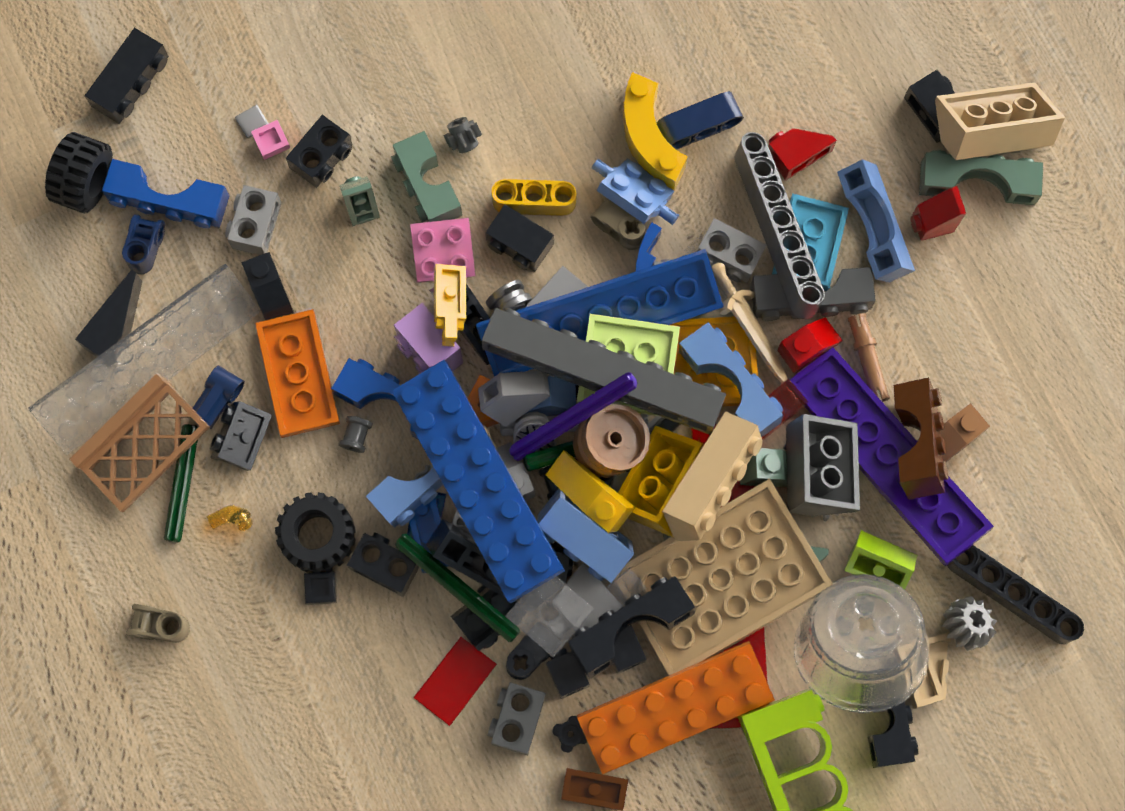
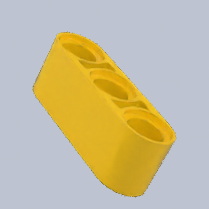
[491,179,577,216]

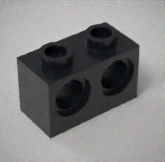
[286,114,353,188]
[347,532,419,597]

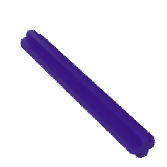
[509,372,638,461]

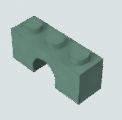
[391,131,462,222]

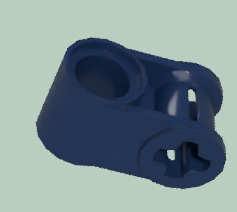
[122,214,165,274]

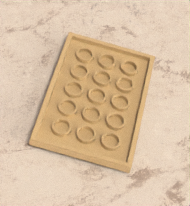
[615,479,834,675]

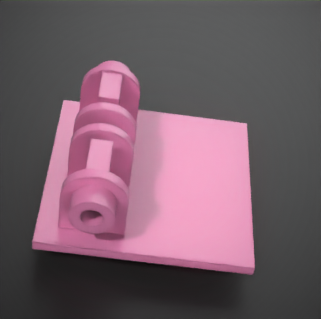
[410,218,475,282]

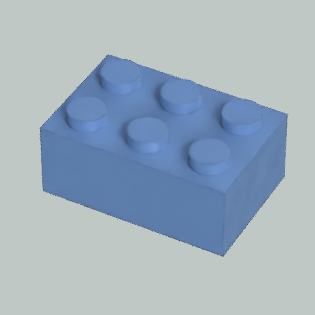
[537,488,634,583]

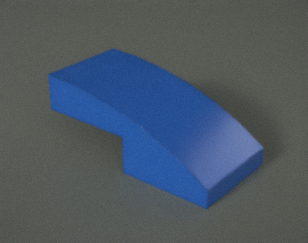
[635,222,662,272]

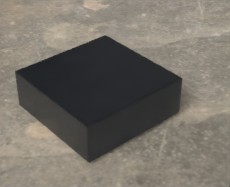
[304,571,337,605]

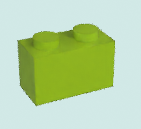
[844,530,918,596]

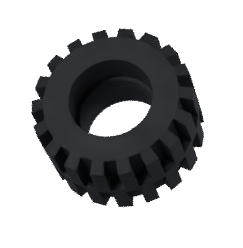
[45,132,113,214]
[275,492,356,573]

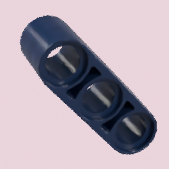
[657,91,744,150]

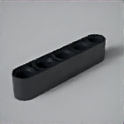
[947,545,1084,644]

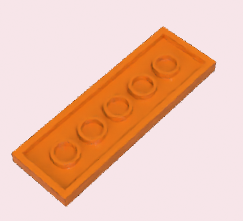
[577,641,775,775]

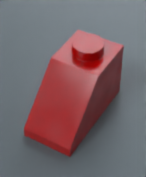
[768,128,837,181]
[910,186,966,241]
[777,317,843,374]

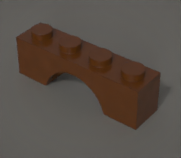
[893,377,948,500]

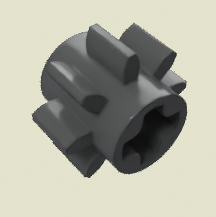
[444,117,482,153]

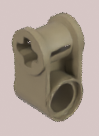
[591,198,645,250]
[126,604,190,643]

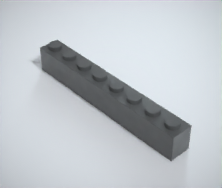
[482,308,726,435]

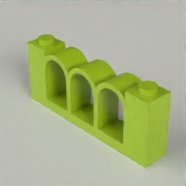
[738,689,853,811]

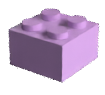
[394,303,463,374]

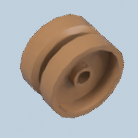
[573,404,650,478]

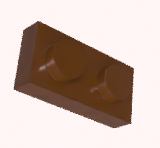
[561,768,629,811]

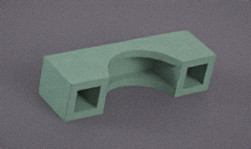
[919,150,1043,205]

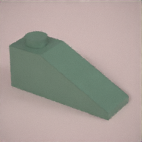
[339,176,380,226]

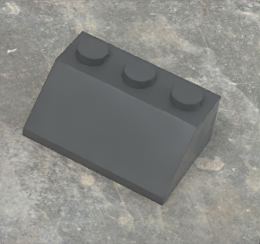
[786,414,860,516]

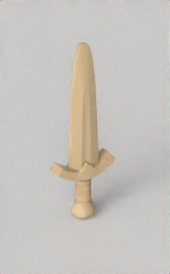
[711,263,788,384]

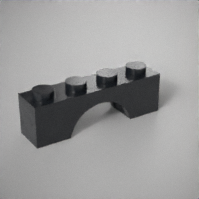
[568,576,696,679]

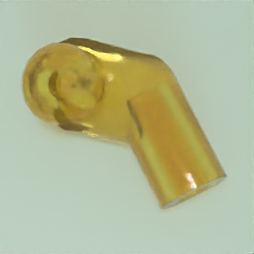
[207,505,253,531]

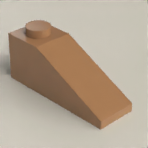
[940,403,990,463]

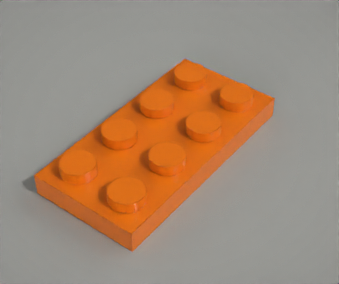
[255,309,340,438]

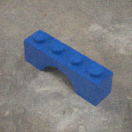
[102,159,230,229]
[331,358,418,439]

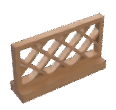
[69,374,210,512]

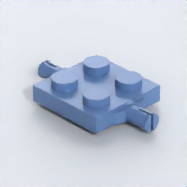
[592,158,679,225]

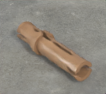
[848,313,890,402]

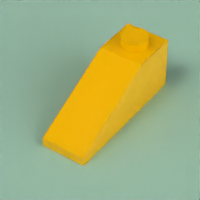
[546,450,636,533]

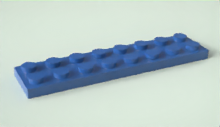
[476,249,724,377]
[392,360,565,603]

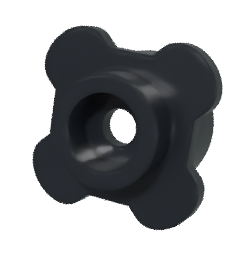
[552,716,587,753]

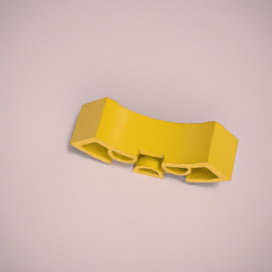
[623,72,688,191]

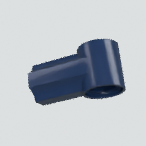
[193,365,245,429]

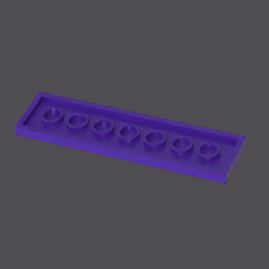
[786,347,994,566]

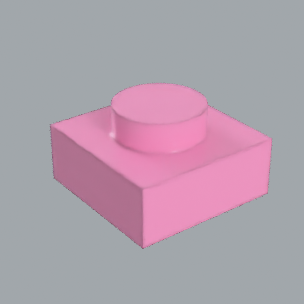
[251,120,291,160]

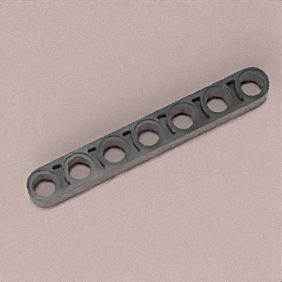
[734,132,825,319]

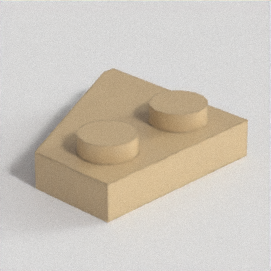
[893,632,951,709]

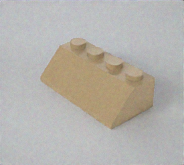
[935,83,1065,160]
[662,411,763,541]

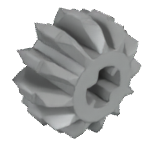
[942,596,997,651]

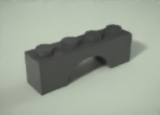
[751,267,876,321]

